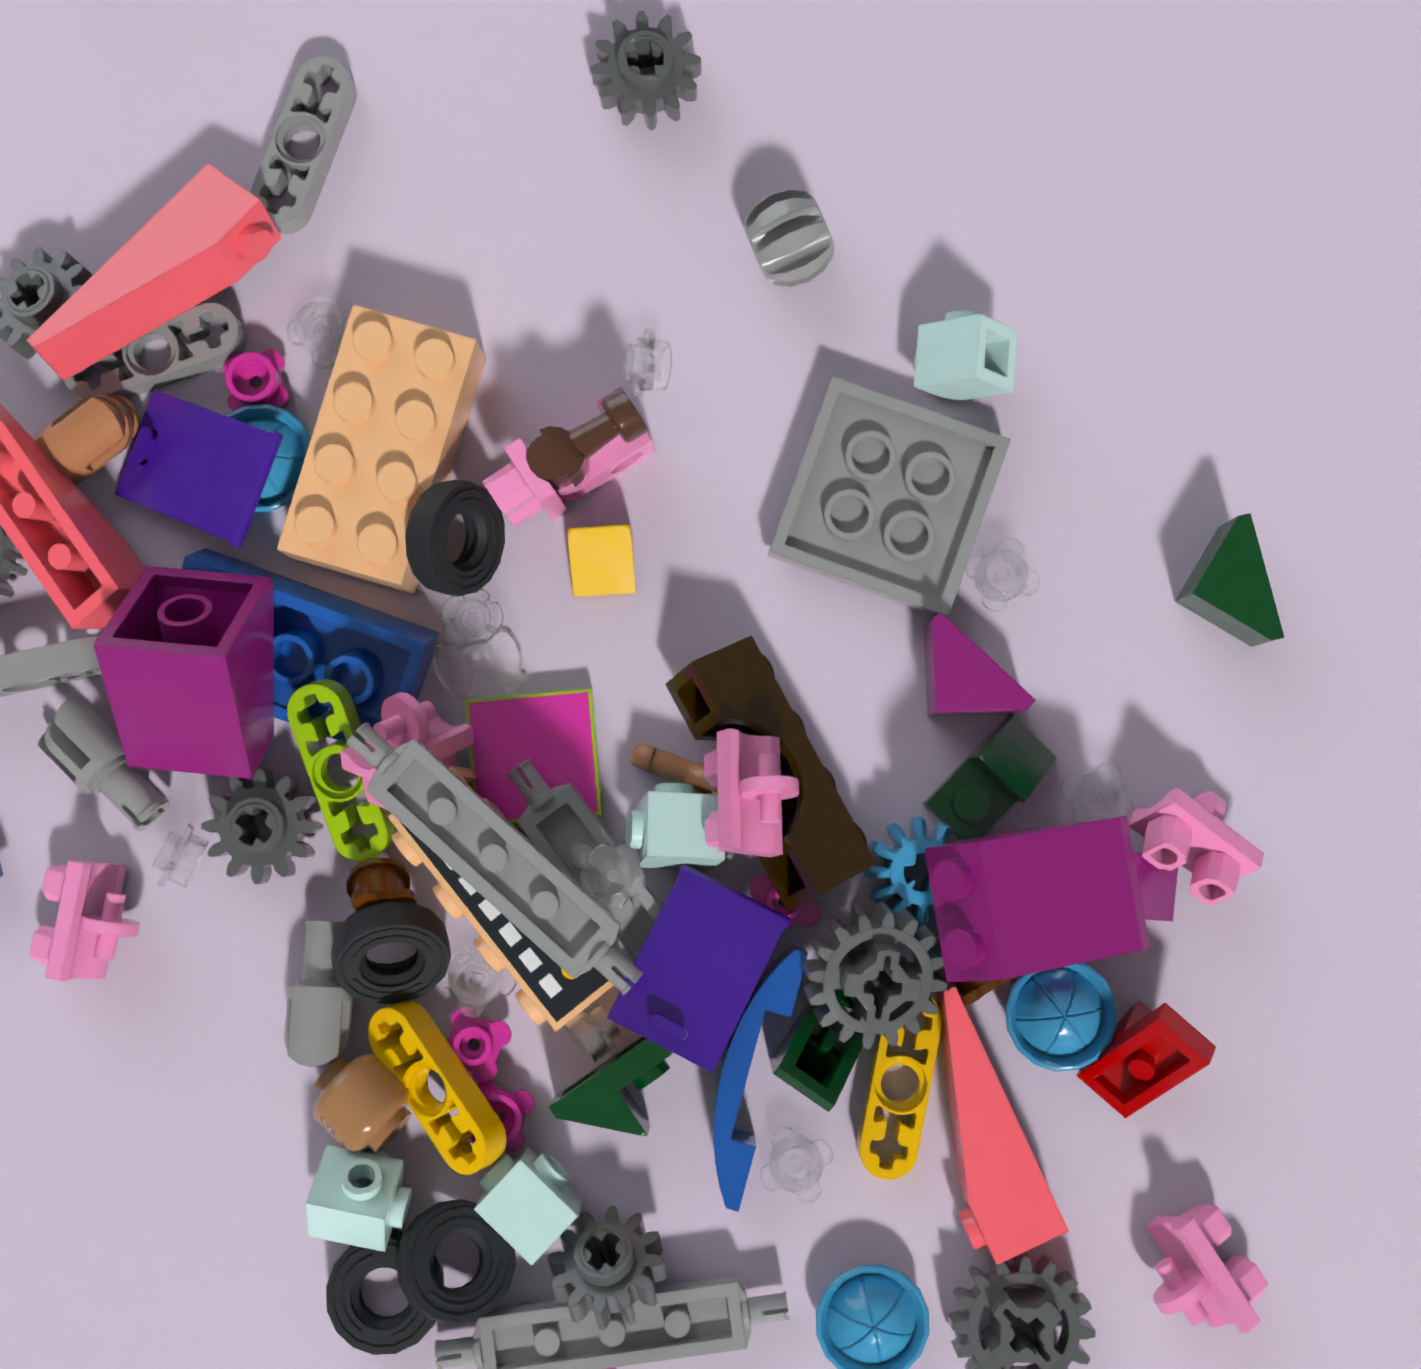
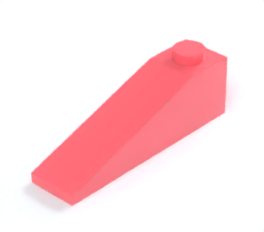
[26,163,282,381]
[0,403,145,629]
[936,980,1069,1265]

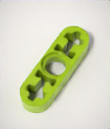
[287,679,397,862]

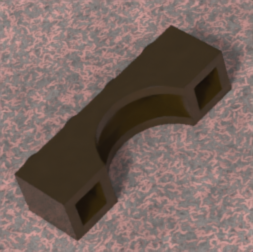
[665,635,877,911]

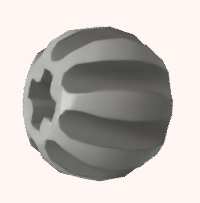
[745,189,834,287]

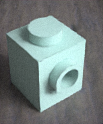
[914,310,1018,401]
[626,783,725,871]
[306,1145,413,1252]
[474,1147,583,1266]

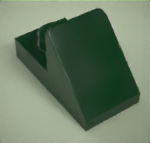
[922,713,1057,840]
[549,1036,673,1136]

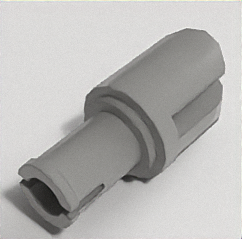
[38,697,170,831]
[284,921,353,1067]

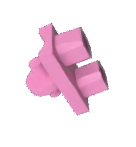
[340,692,474,810]
[704,728,799,857]
[1129,787,1264,905]
[29,860,140,981]
[1145,1204,1268,1333]

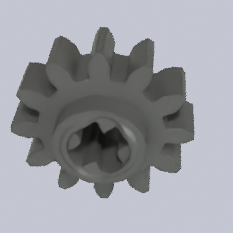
[591,11,701,130]
[0,247,93,360]
[201,769,323,884]
[547,1206,667,1330]

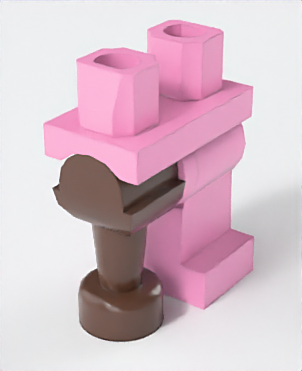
[482,387,655,527]

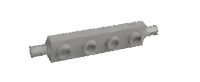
[346,722,643,996]
[506,758,730,1048]
[435,1275,790,1369]

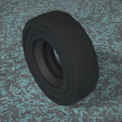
[405,480,505,596]
[331,901,451,1004]
[396,1199,516,1325]
[326,1231,444,1355]

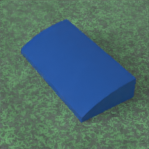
[182,548,440,740]

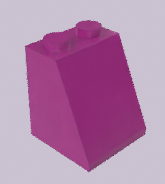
[93,566,274,779]
[925,816,1150,982]

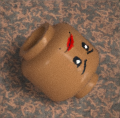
[313,1054,412,1153]

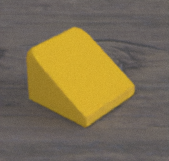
[567,525,636,598]

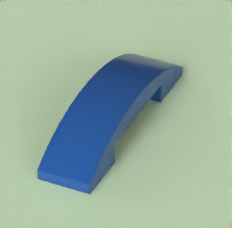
[714,944,808,1212]

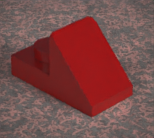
[1077,1002,1216,1119]

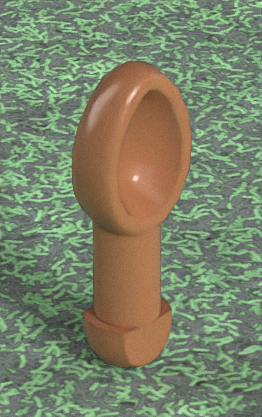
[630,743,718,795]

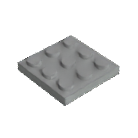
[768,376,1011,617]

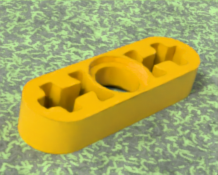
[857,997,942,1180]
[368,1001,506,1175]

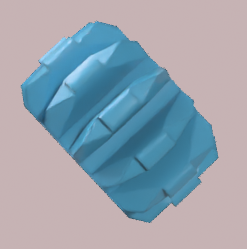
[864,817,962,927]

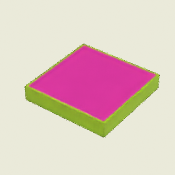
[465,688,603,823]

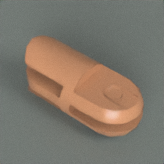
[32,393,140,486]

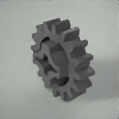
[802,902,948,1049]
[948,1252,1096,1369]

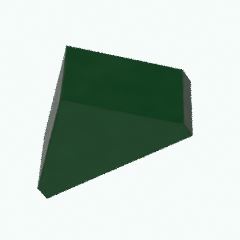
[1175,513,1284,647]
[770,989,863,1112]

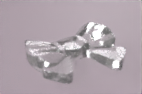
[433,626,527,702]

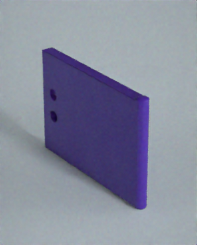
[114,389,283,547]
[607,864,791,1073]

